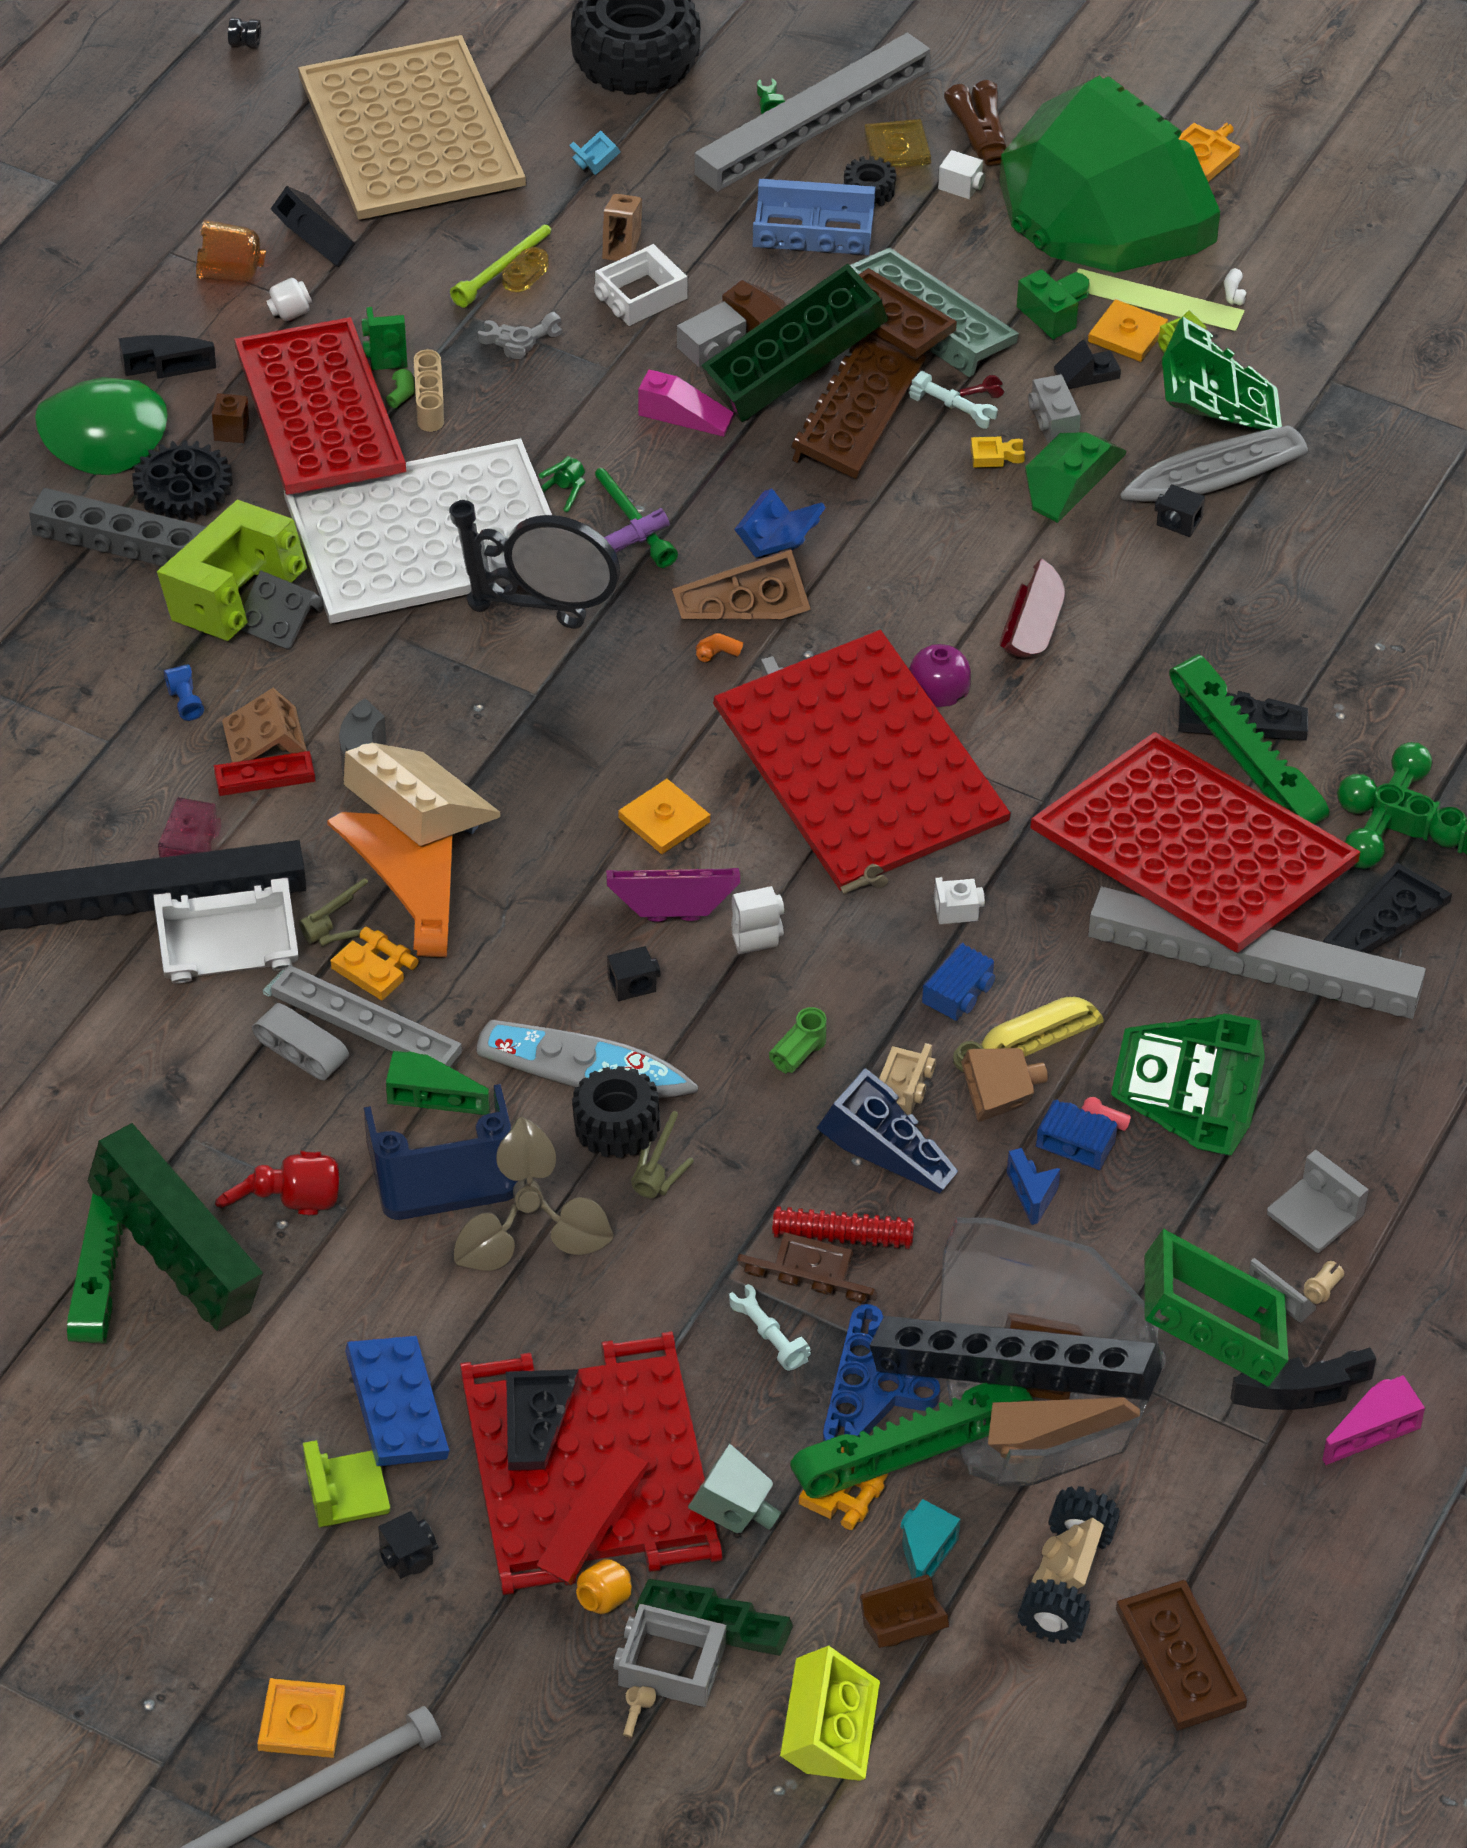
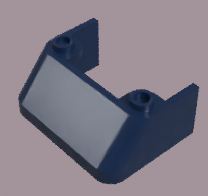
[364,1084,518,1220]

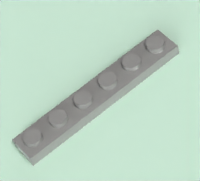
[271,965,462,1067]

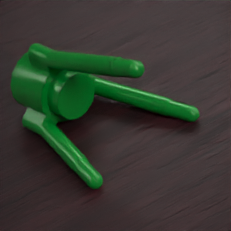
[538,456,585,513]

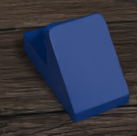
[1007,1148,1060,1225]

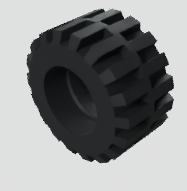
[572,1066,661,1158]

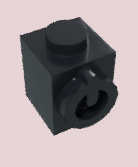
[378,1511,439,1579]

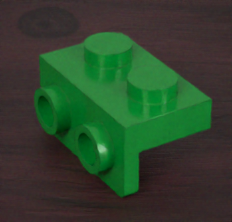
[361,307,408,371]

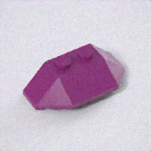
[606,868,740,921]

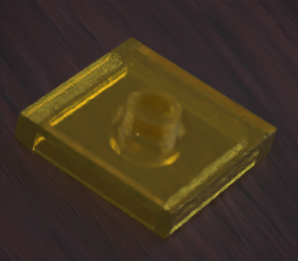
[864,119,931,168]

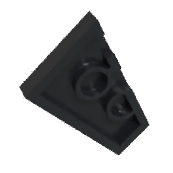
[506,1369,579,1471]

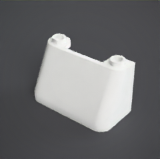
[154,878,298,984]

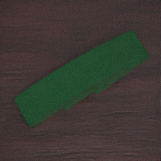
[635,1579,793,1656]

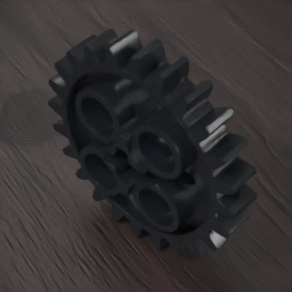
[132,440,233,520]

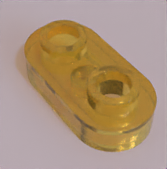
[502,247,549,292]

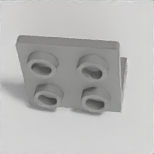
[1267,1149,1369,1253]

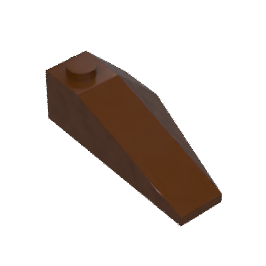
[722,280,829,375]

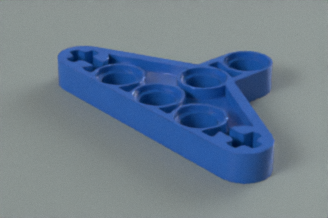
[823,1304,940,1441]

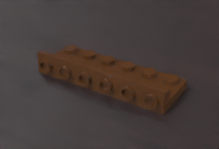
[791,332,927,479]

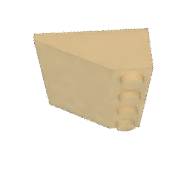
[344,743,500,846]

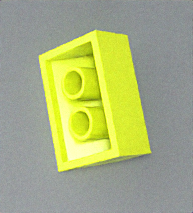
[780,1645,880,1781]

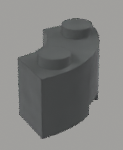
[339,698,386,776]

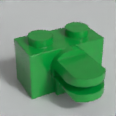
[1016,269,1090,339]

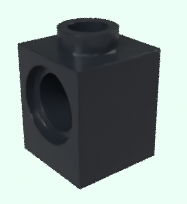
[1154,484,1205,537]
[607,946,661,1002]

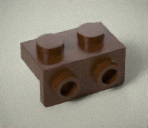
[860,1575,949,1648]

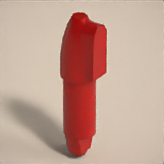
[215,1173,254,1208]

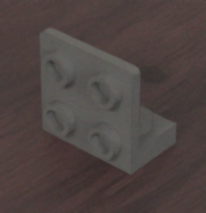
[240,570,324,650]

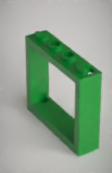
[1144,1229,1288,1387]

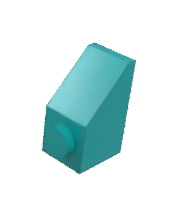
[900,1499,961,1579]

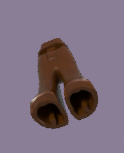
[944,80,1007,166]

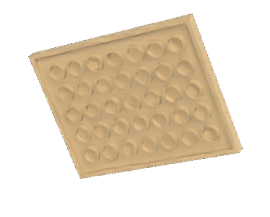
[298,35,526,220]

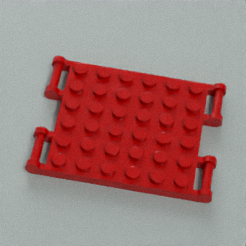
[460,1331,722,1595]

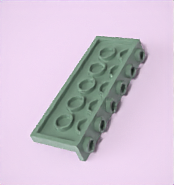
[850,248,1019,377]

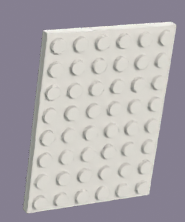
[284,438,552,624]

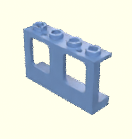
[753,179,875,255]

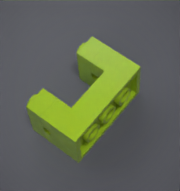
[157,500,307,641]

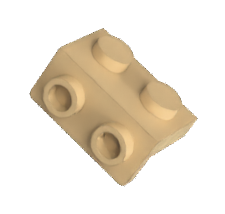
[879,1043,936,1115]

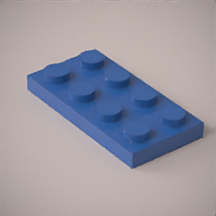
[345,1336,449,1466]

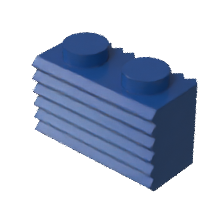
[922,943,995,1021]
[1036,1099,1117,1170]

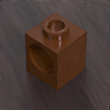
[212,393,250,444]

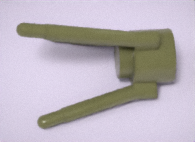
[299,878,368,947]
[631,1111,694,1198]

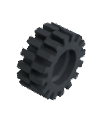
[844,156,896,208]

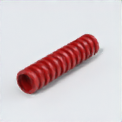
[772,1206,914,1249]

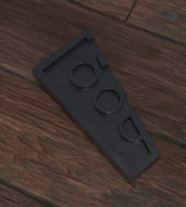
[1178,691,1308,740]
[1323,862,1452,954]

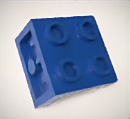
[734,489,826,558]

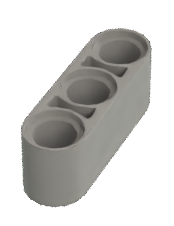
[252,1003,349,1080]

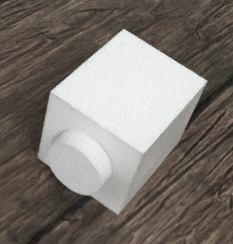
[938,150,985,199]

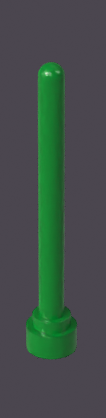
[595,468,678,568]

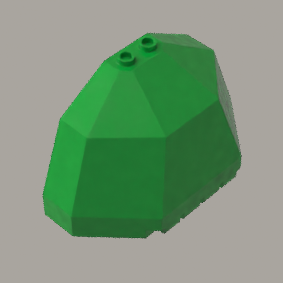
[999,75,1220,273]

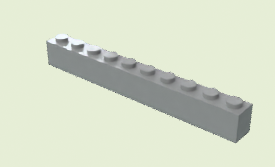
[695,32,930,192]
[1088,886,1426,1019]

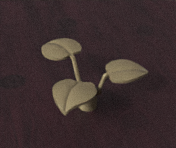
[454,1117,614,1271]

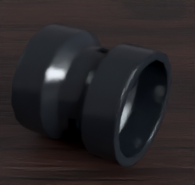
[228,17,261,48]

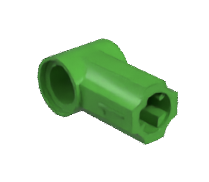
[769,1007,826,1074]

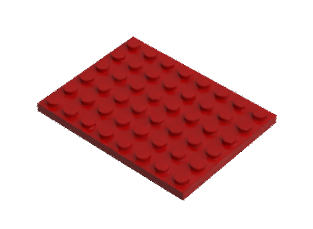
[713,629,1011,891]
[1030,732,1360,953]

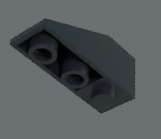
[271,186,356,267]

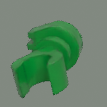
[757,78,785,114]

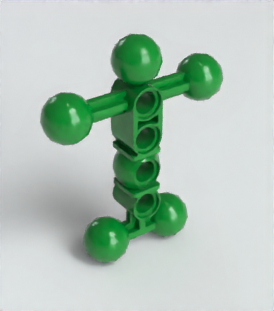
[1337,742,1467,869]

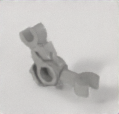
[478,312,562,359]

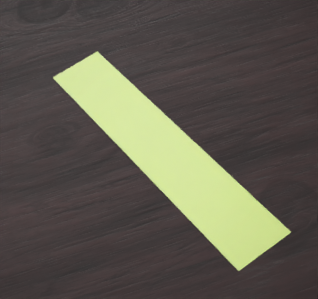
[1077,268,1245,331]

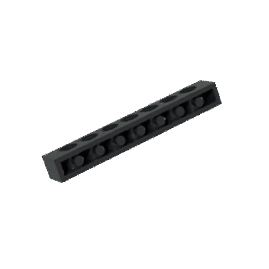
[870,1316,1162,1401]

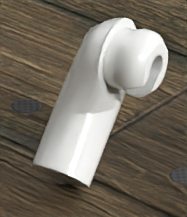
[1224,268,1247,306]

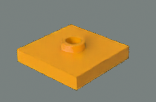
[1088,299,1168,362]
[618,779,711,854]
[257,1678,345,1758]

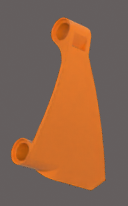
[327,812,452,958]

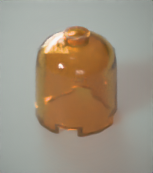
[196,219,266,283]

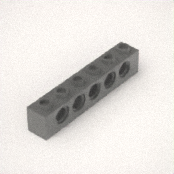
[29,488,207,566]

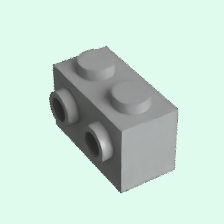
[1028,374,1081,444]

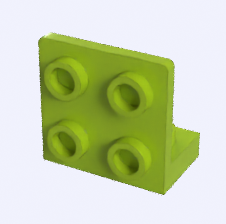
[303,1440,390,1527]

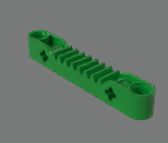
[1169,654,1330,825]
[67,1193,124,1344]
[790,1383,1034,1498]

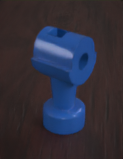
[164,664,204,721]

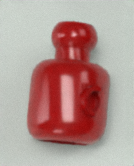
[253,1150,339,1215]

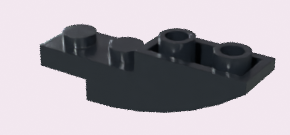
[1230,1347,1376,1410]

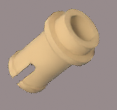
[1304,1261,1344,1304]

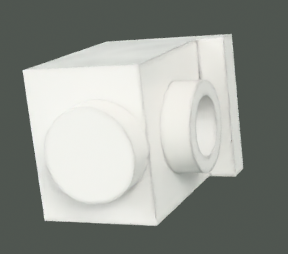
[934,877,985,924]

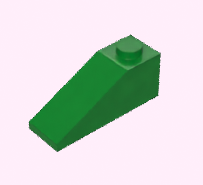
[386,1051,490,1115]

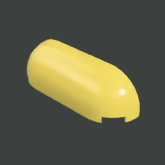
[981,997,1103,1056]

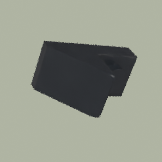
[1054,340,1121,389]

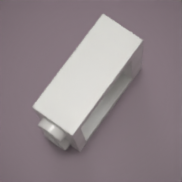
[594,244,687,326]

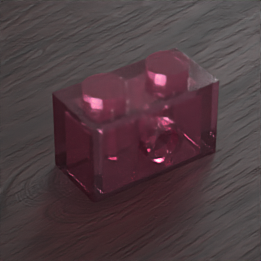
[158,797,221,858]

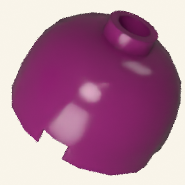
[909,644,972,707]

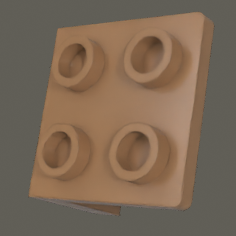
[222,688,307,762]

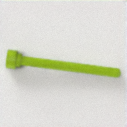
[450,225,551,308]

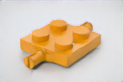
[1179,123,1240,182]

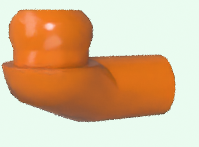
[696,633,743,662]

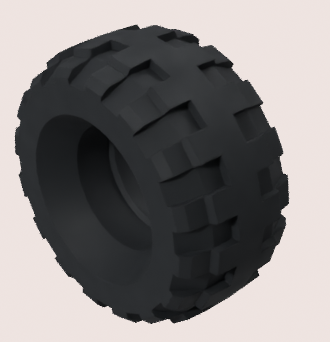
[571,0,701,95]

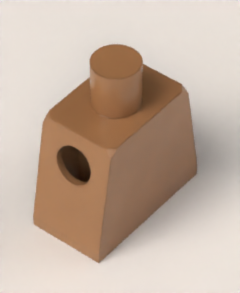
[602,194,642,261]
[961,1048,1048,1122]

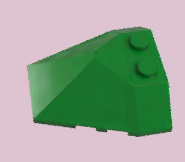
[1162,317,1282,430]
[1111,1013,1265,1156]

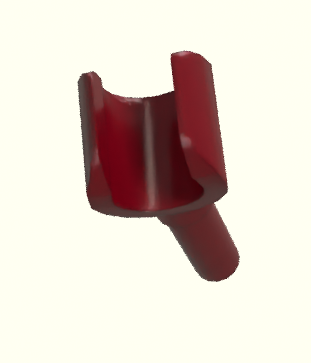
[960,375,1004,398]

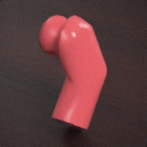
[1081,1097,1131,1131]

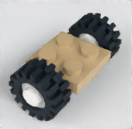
[1018,1486,1120,1644]

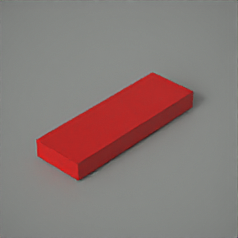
[214,751,315,796]

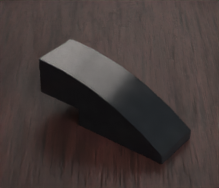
[118,335,216,379]

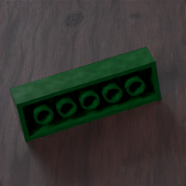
[701,263,888,422]
[87,1123,263,1331]

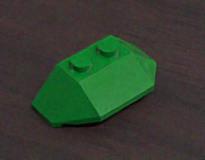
[1025,432,1126,523]

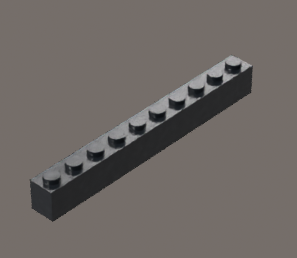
[0,840,306,931]

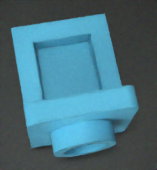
[569,130,621,175]

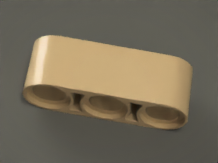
[414,349,444,432]

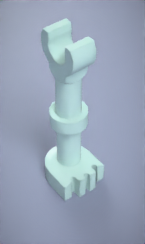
[909,371,998,429]
[729,1284,811,1371]

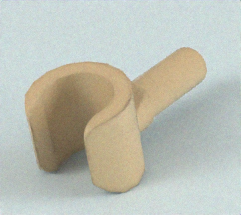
[623,1686,656,1738]

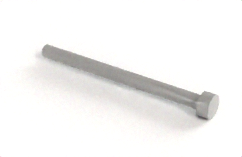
[180,1706,441,1848]

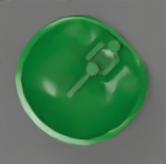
[35,377,168,475]

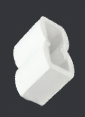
[731,886,784,955]

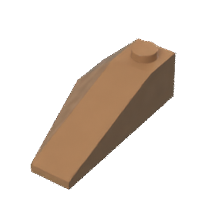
[672,549,811,619]
[988,1397,1140,1460]

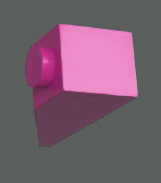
[638,369,734,437]
[1322,1375,1425,1465]

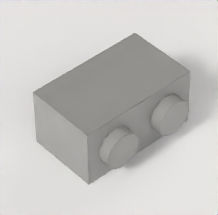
[677,301,746,367]

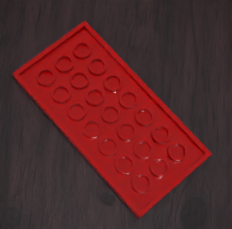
[234,317,407,495]

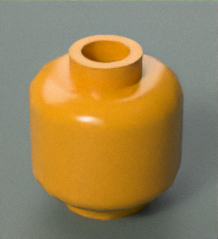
[576,1559,632,1615]

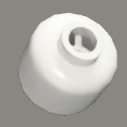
[266,278,312,322]

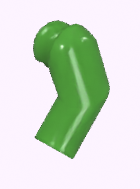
[386,368,415,408]

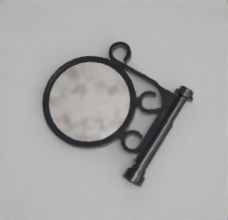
[449,500,620,629]

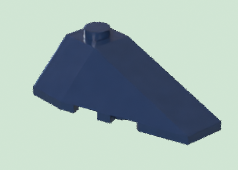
[817,1068,958,1194]

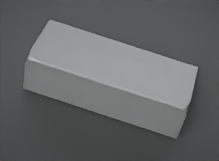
[1249,1258,1317,1323]

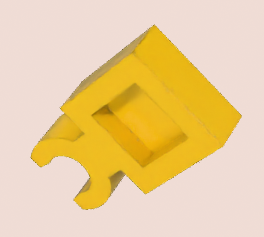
[970,436,1025,468]

